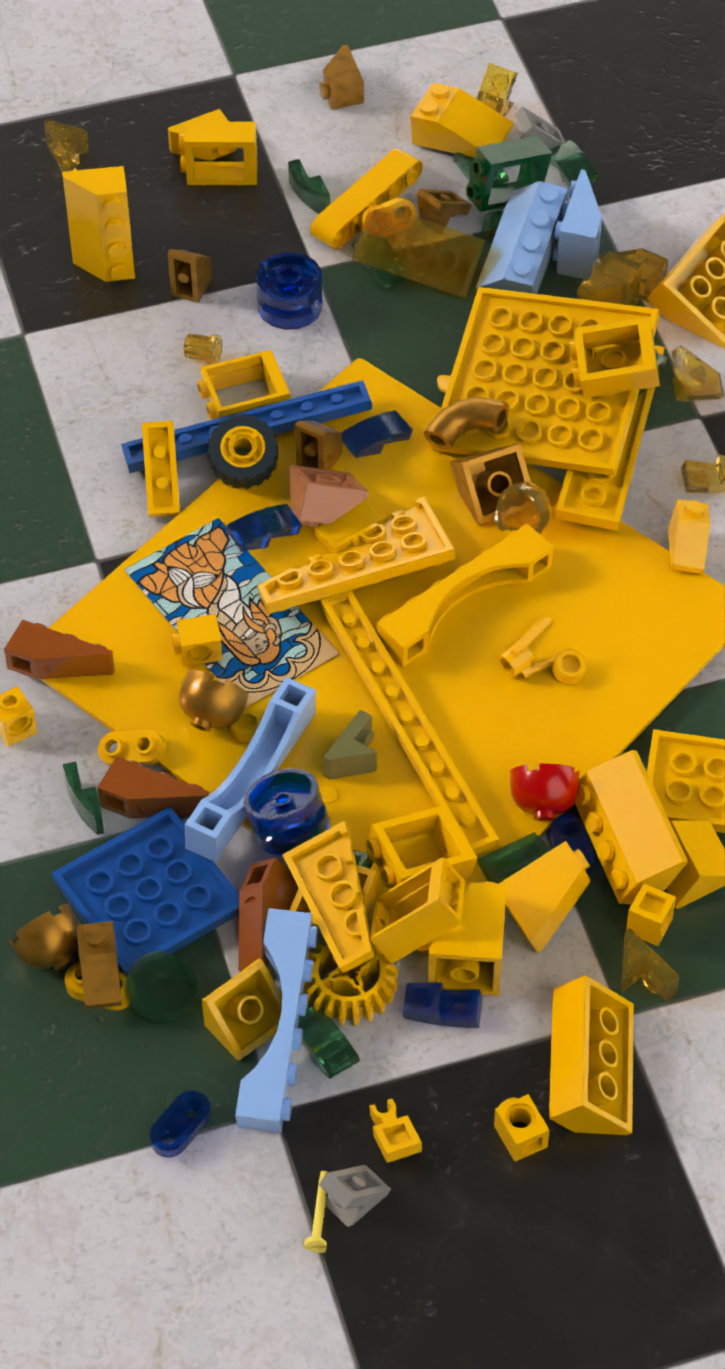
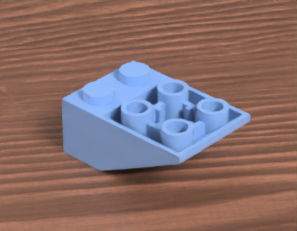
[553,169,602,281]

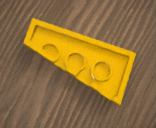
[283,821,375,974]

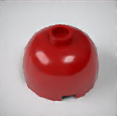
[510,763,579,822]

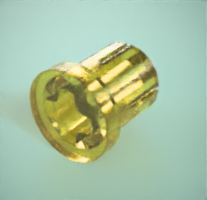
[184,334,222,365]

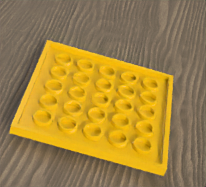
[430,287,660,476]

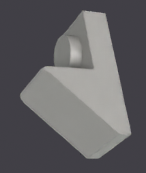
[515,107,568,155]
[319,1165,391,1227]

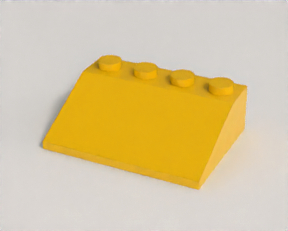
[646,212,725,349]

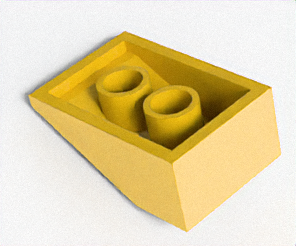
[410,83,514,158]

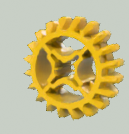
[303,943,398,1027]

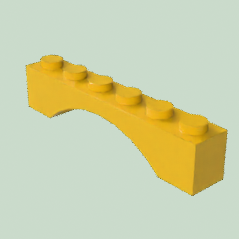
[377,524,553,667]

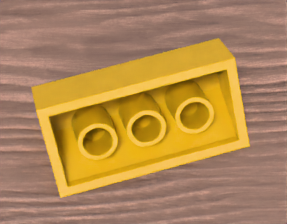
[62,166,135,282]
[574,750,688,904]
[549,975,634,1135]

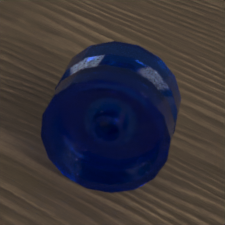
[256,252,323,330]
[243,768,330,856]

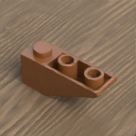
[4,619,115,679]
[97,756,209,819]
[238,857,299,972]

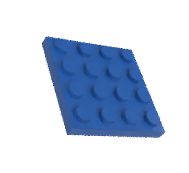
[51,806,239,978]

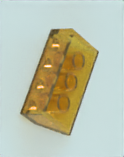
[352,202,487,298]

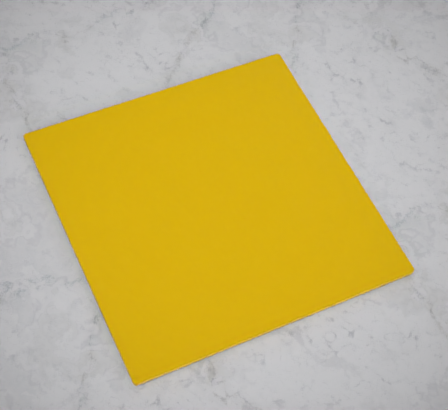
[40,358,725,955]

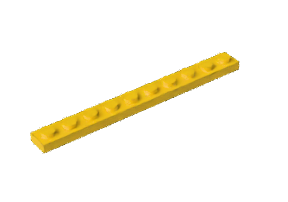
[320,590,499,855]

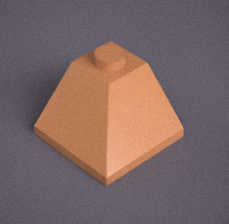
[289,465,369,527]

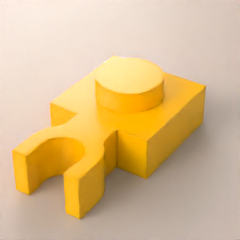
[370,1099,422,1163]

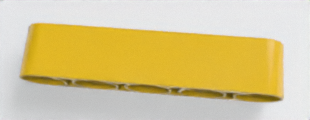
[310,148,423,250]

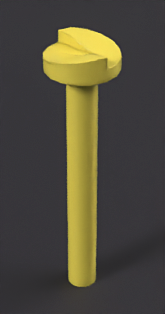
[303,1171,329,1253]

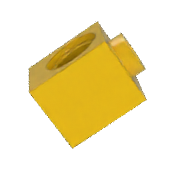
[172,614,223,666]
[0,686,37,747]
[626,883,676,946]
[494,1094,549,1162]

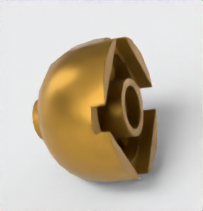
[179,670,249,732]
[9,904,80,971]

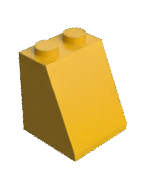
[428,881,507,996]

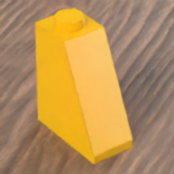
[499,841,591,954]

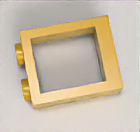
[179,122,258,185]
[569,316,660,399]
[197,350,290,420]
[365,804,477,889]
[370,857,465,964]

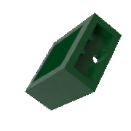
[466,135,552,212]

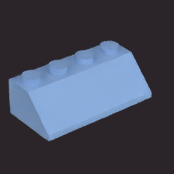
[476,181,568,294]

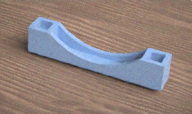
[185,677,316,862]
[235,908,319,1133]

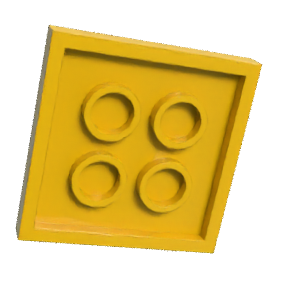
[647,729,725,833]

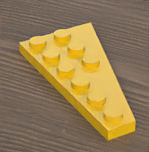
[257,496,456,614]

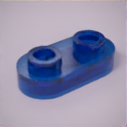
[550,815,595,876]
[150,1091,211,1158]

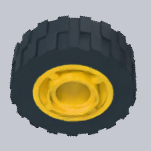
[208,414,278,489]

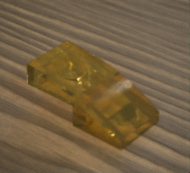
[681,455,725,493]

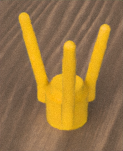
[498,616,555,679]

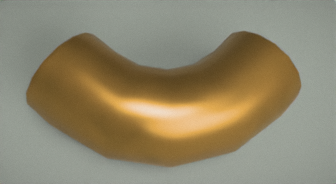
[424,397,509,450]

